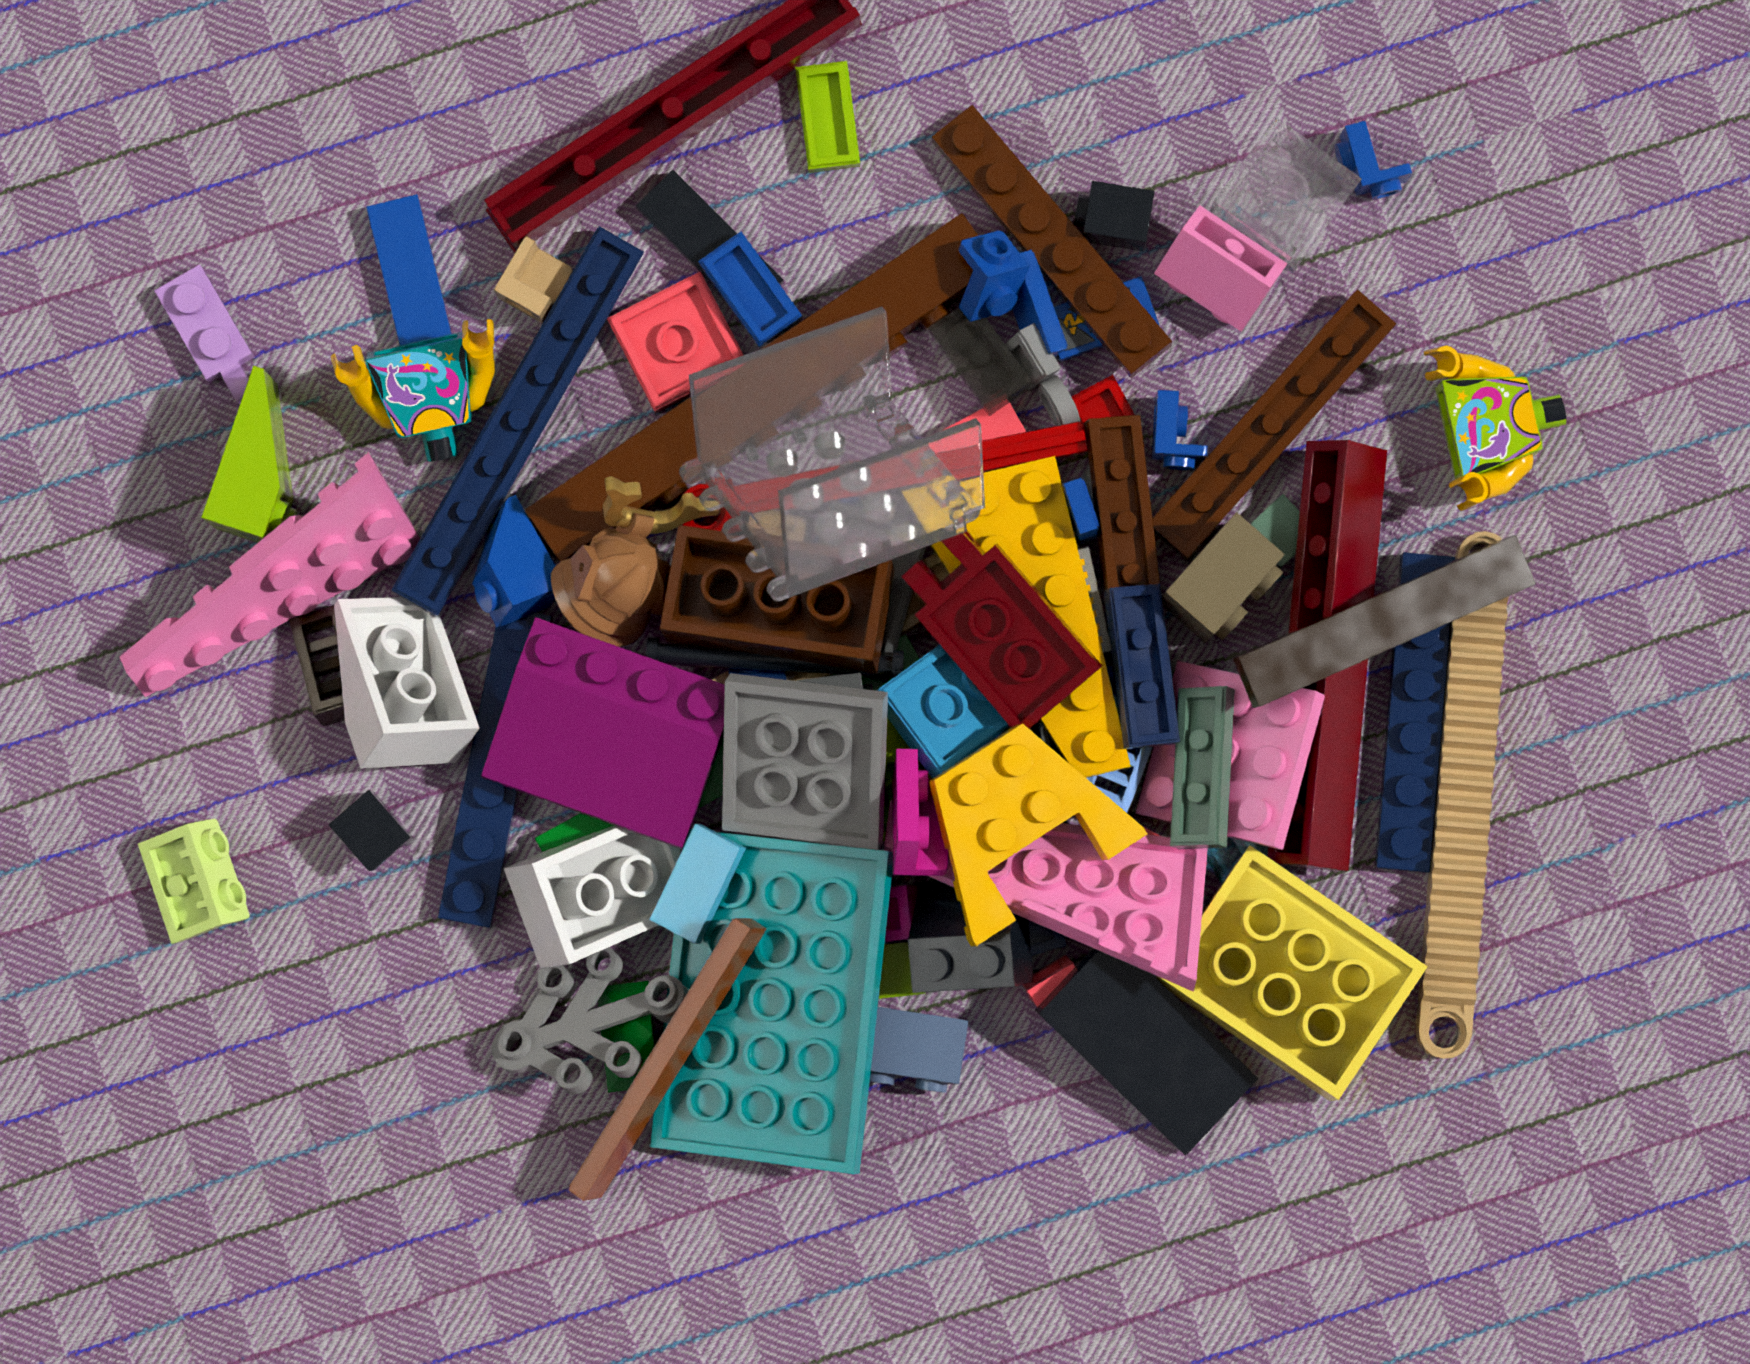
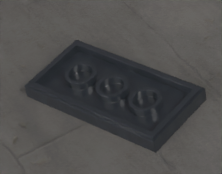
[1035,948,1259,1156]

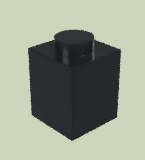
[1074,181,1155,252]

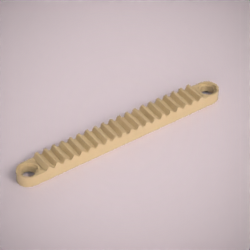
[1416,531,1509,1059]

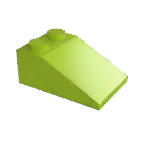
[201,365,297,543]

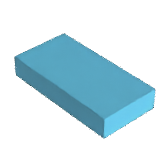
[649,824,746,944]

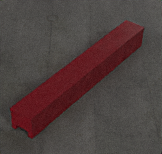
[484,0,863,254]

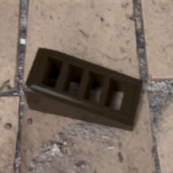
[289,605,345,726]

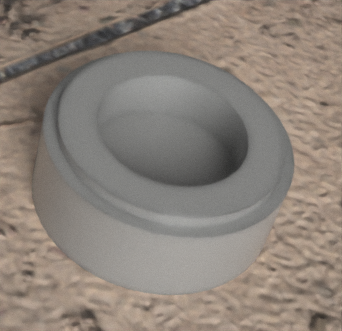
[1037,375,1080,426]

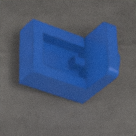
[1335,121,1412,199]
[958,231,1030,322]

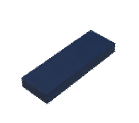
[1104,584,1180,749]

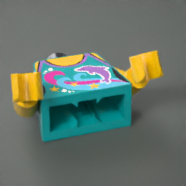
[330,319,495,462]

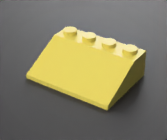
[1156,845,1428,1101]

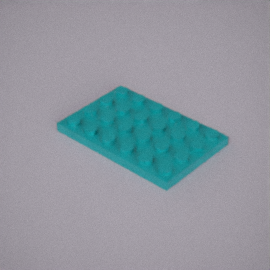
[650,829,893,1174]

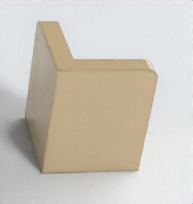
[494,236,573,324]

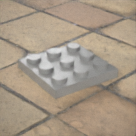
[722,673,888,850]

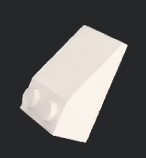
[334,597,479,769]
[504,825,681,968]

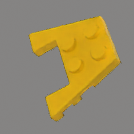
[929,723,1147,946]

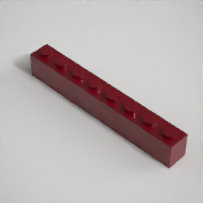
[1267,440,1387,871]

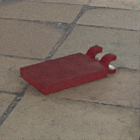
[901,525,1102,729]

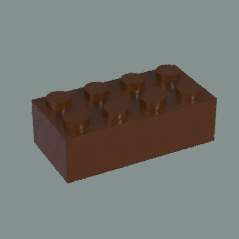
[660,525,895,673]

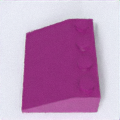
[481,617,725,849]

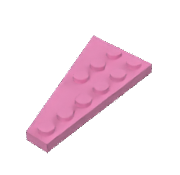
[119,452,421,697]
[884,800,1208,992]

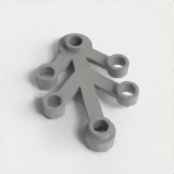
[492,947,689,1095]

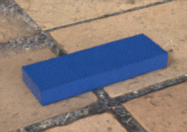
[366,194,452,345]

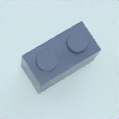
[870,1007,969,1093]

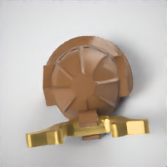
[551,477,719,647]

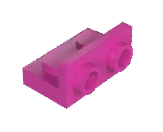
[892,749,948,876]

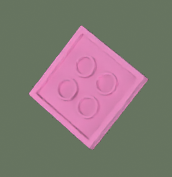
[1136,661,1325,850]

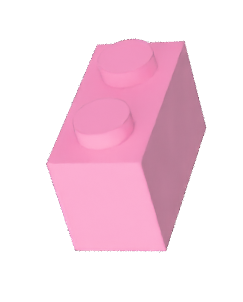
[1154,205,1288,332]

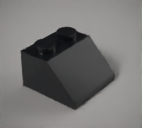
[908,881,1033,993]

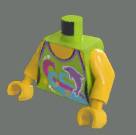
[1424,345,1566,511]

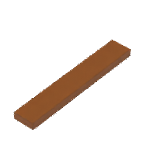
[569,918,767,1201]

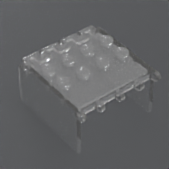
[679,306,985,601]

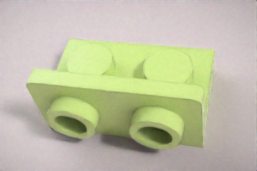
[138,819,250,944]

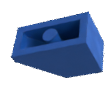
[472,495,555,628]

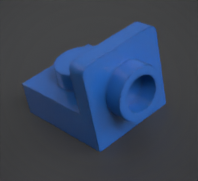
[1151,390,1208,470]

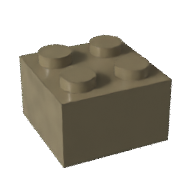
[1162,512,1285,643]

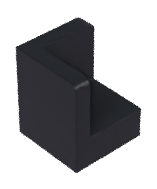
[328,790,415,871]

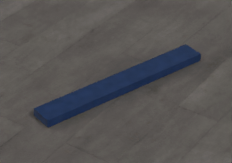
[391,226,644,617]

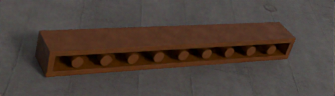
[525,213,978,561]

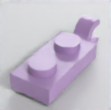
[154,264,255,404]

